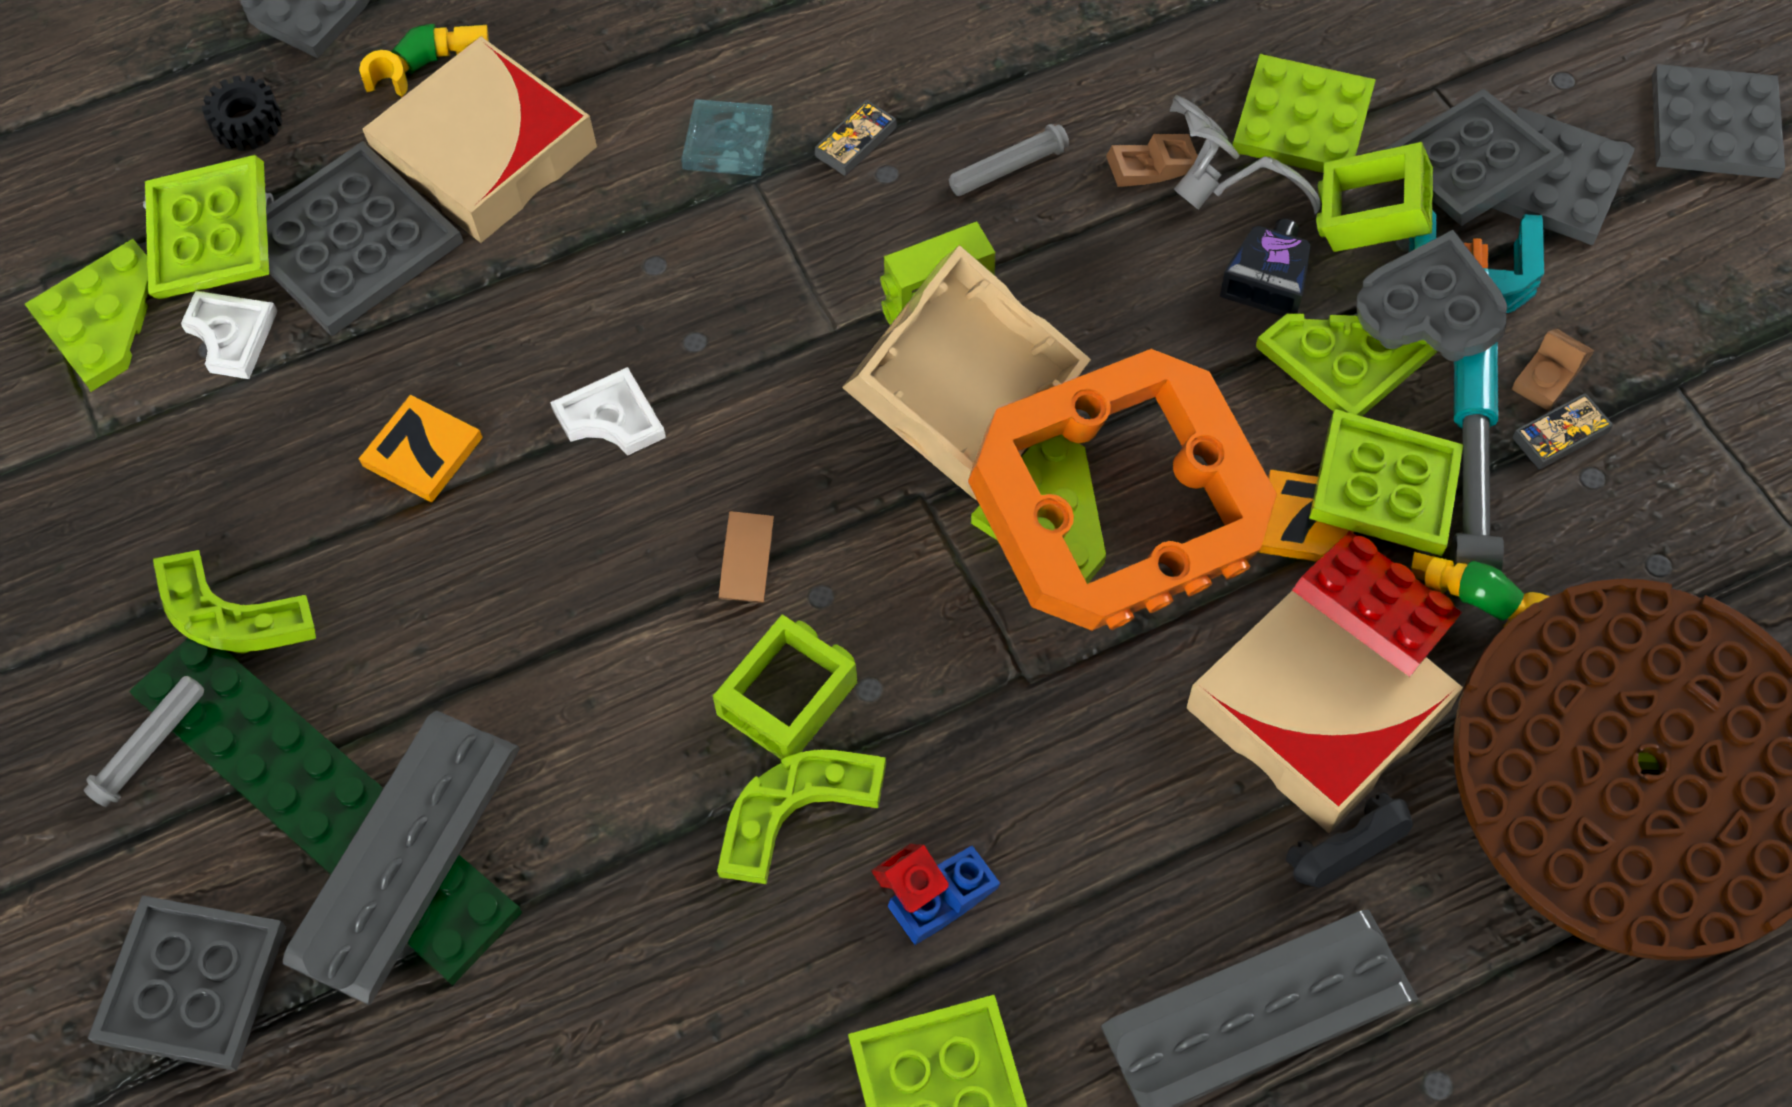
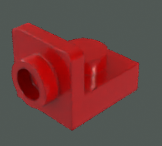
[871,843,949,913]

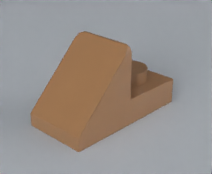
[1511,329,1594,412]

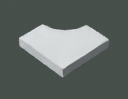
[181,291,278,379]
[550,367,666,456]

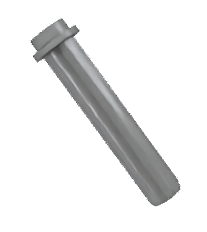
[948,124,1069,196]
[84,676,204,807]

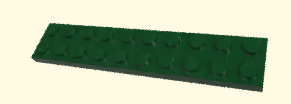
[129,638,522,986]

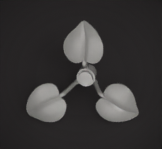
[1170,95,1321,214]

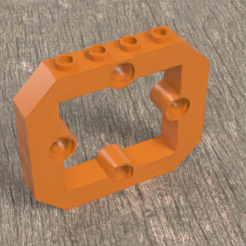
[968,349,1277,631]

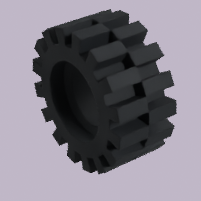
[202,75,282,151]

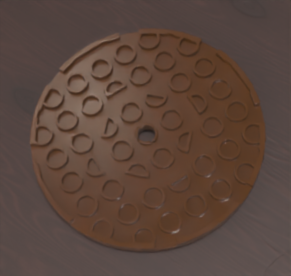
[1453,579,1792,960]

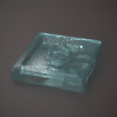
[681,99,773,176]

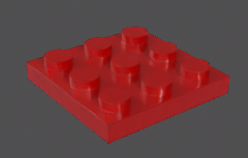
[1292,531,1462,677]

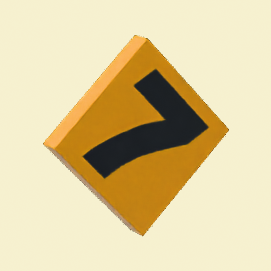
[359,395,483,503]
[1259,470,1354,562]

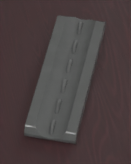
[283,711,520,1006]
[1101,910,1418,1107]

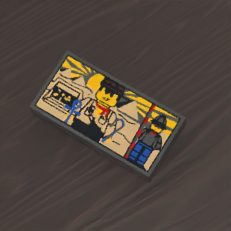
[815,100,897,176]
[1512,393,1613,470]

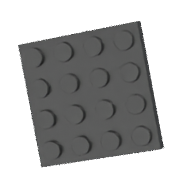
[266,141,463,336]

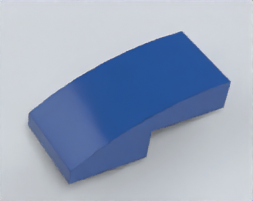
[887,846,1001,945]

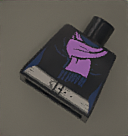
[1219,219,1311,316]

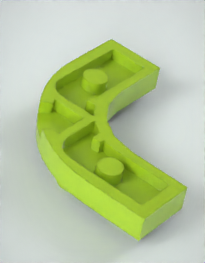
[153,550,316,653]
[717,750,886,884]

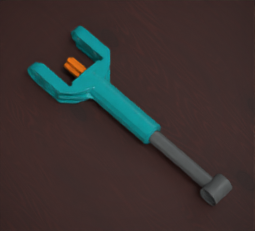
[1409,210,1544,571]

